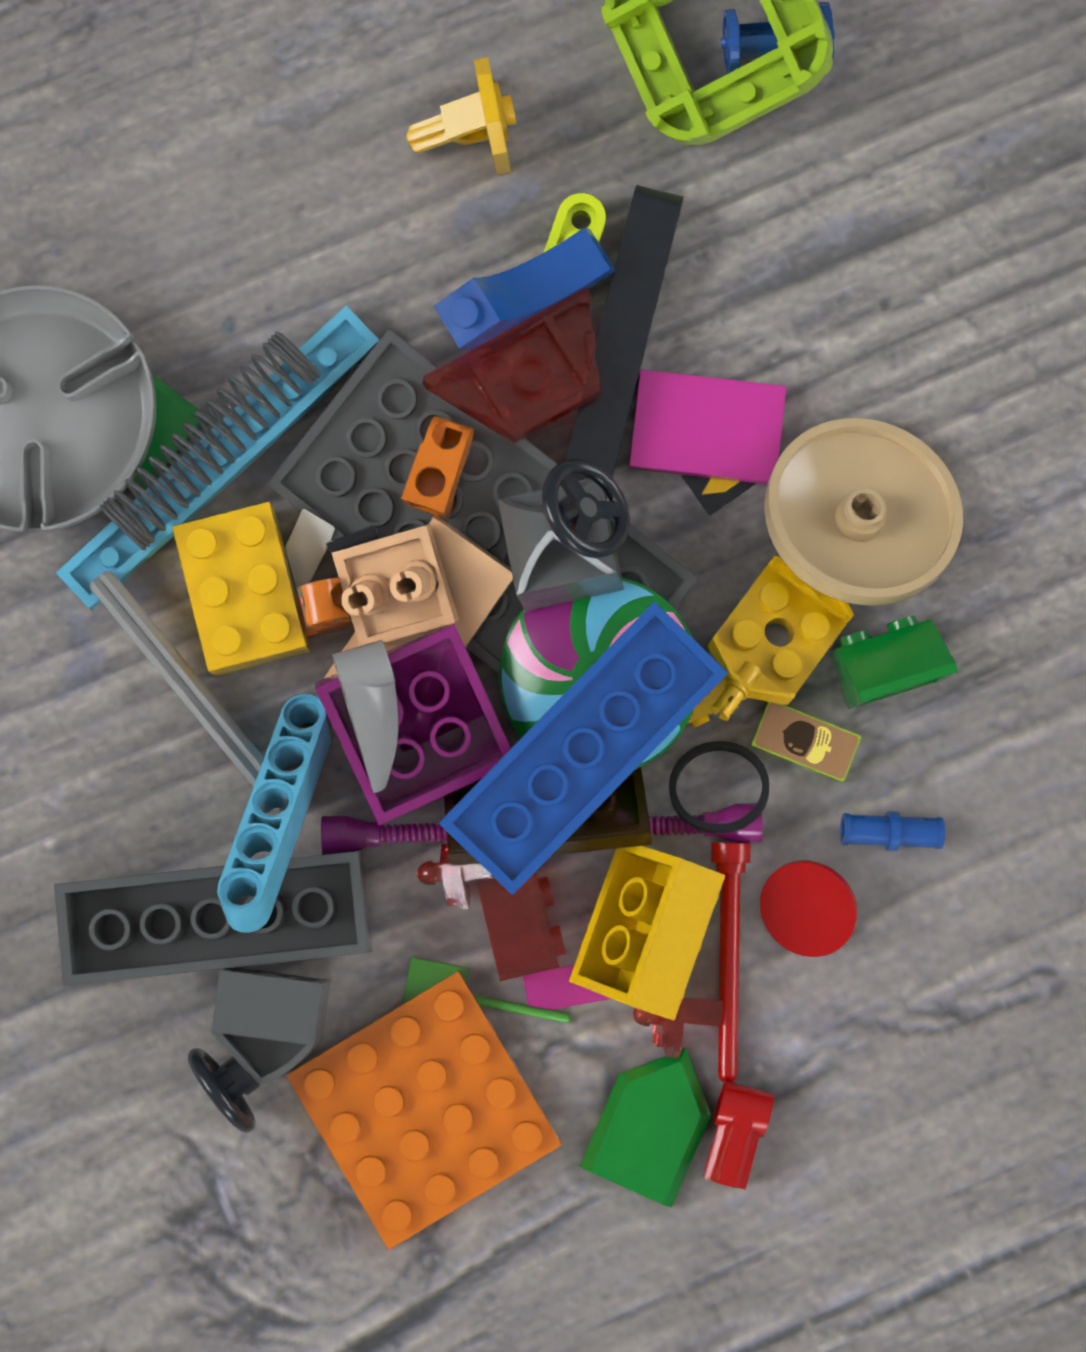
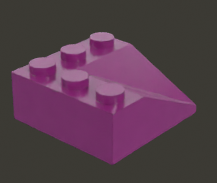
[315,624,511,826]

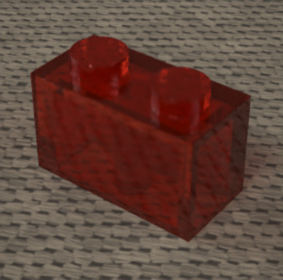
[477,872,566,981]

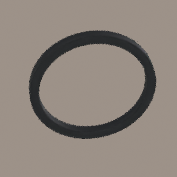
[669,741,769,834]

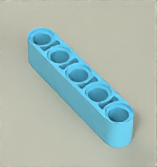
[217,694,332,933]

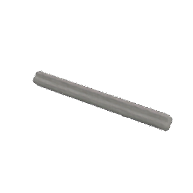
[90,571,285,813]

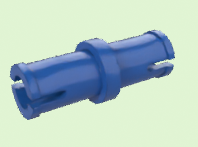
[840,811,945,851]

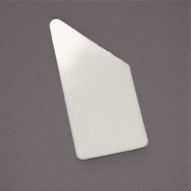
[285,509,335,593]

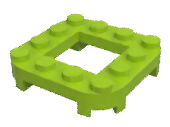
[601,0,833,145]

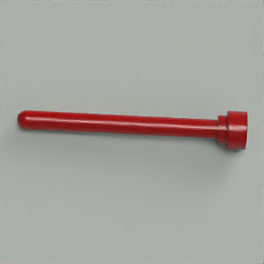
[711,842,751,1083]

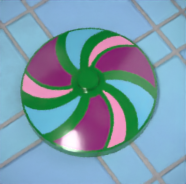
[499,578,694,769]

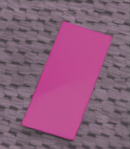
[522,965,611,1010]

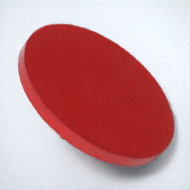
[760,860,858,957]

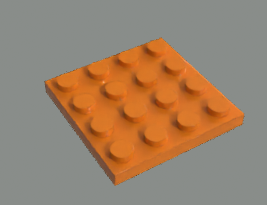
[286,970,562,1250]

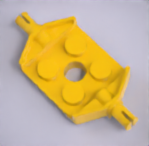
[708,556,854,721]

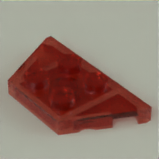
[422,288,601,443]

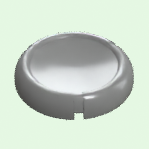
[0,286,157,532]

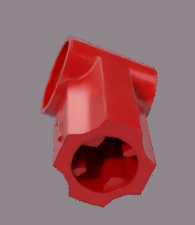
[703,1080,774,1190]

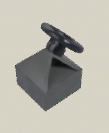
[498,459,630,612]
[188,967,331,1133]

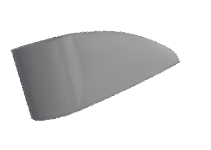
[332,640,398,793]

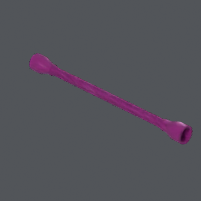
[321,803,763,855]

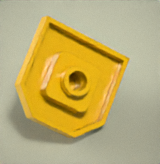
[406,57,517,176]

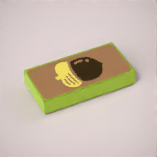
[750,702,862,783]

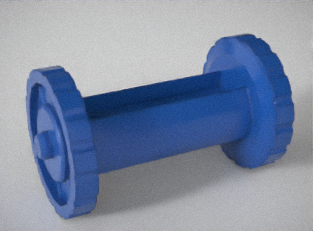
[721,2,835,74]

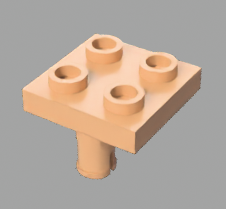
[332,524,459,646]

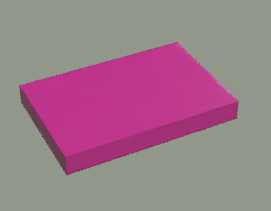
[629,370,786,484]

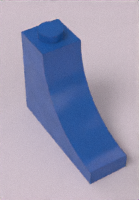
[434,227,616,352]

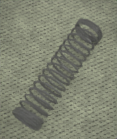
[100,331,320,550]

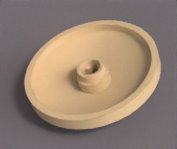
[764,418,963,606]

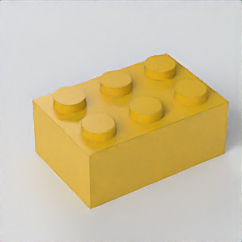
[172,502,311,677]
[569,846,725,1021]

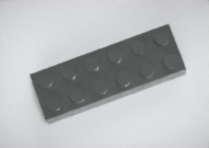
[54,851,373,986]

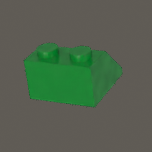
[830,615,958,709]

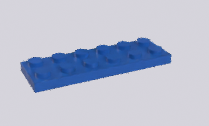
[439,601,728,895]

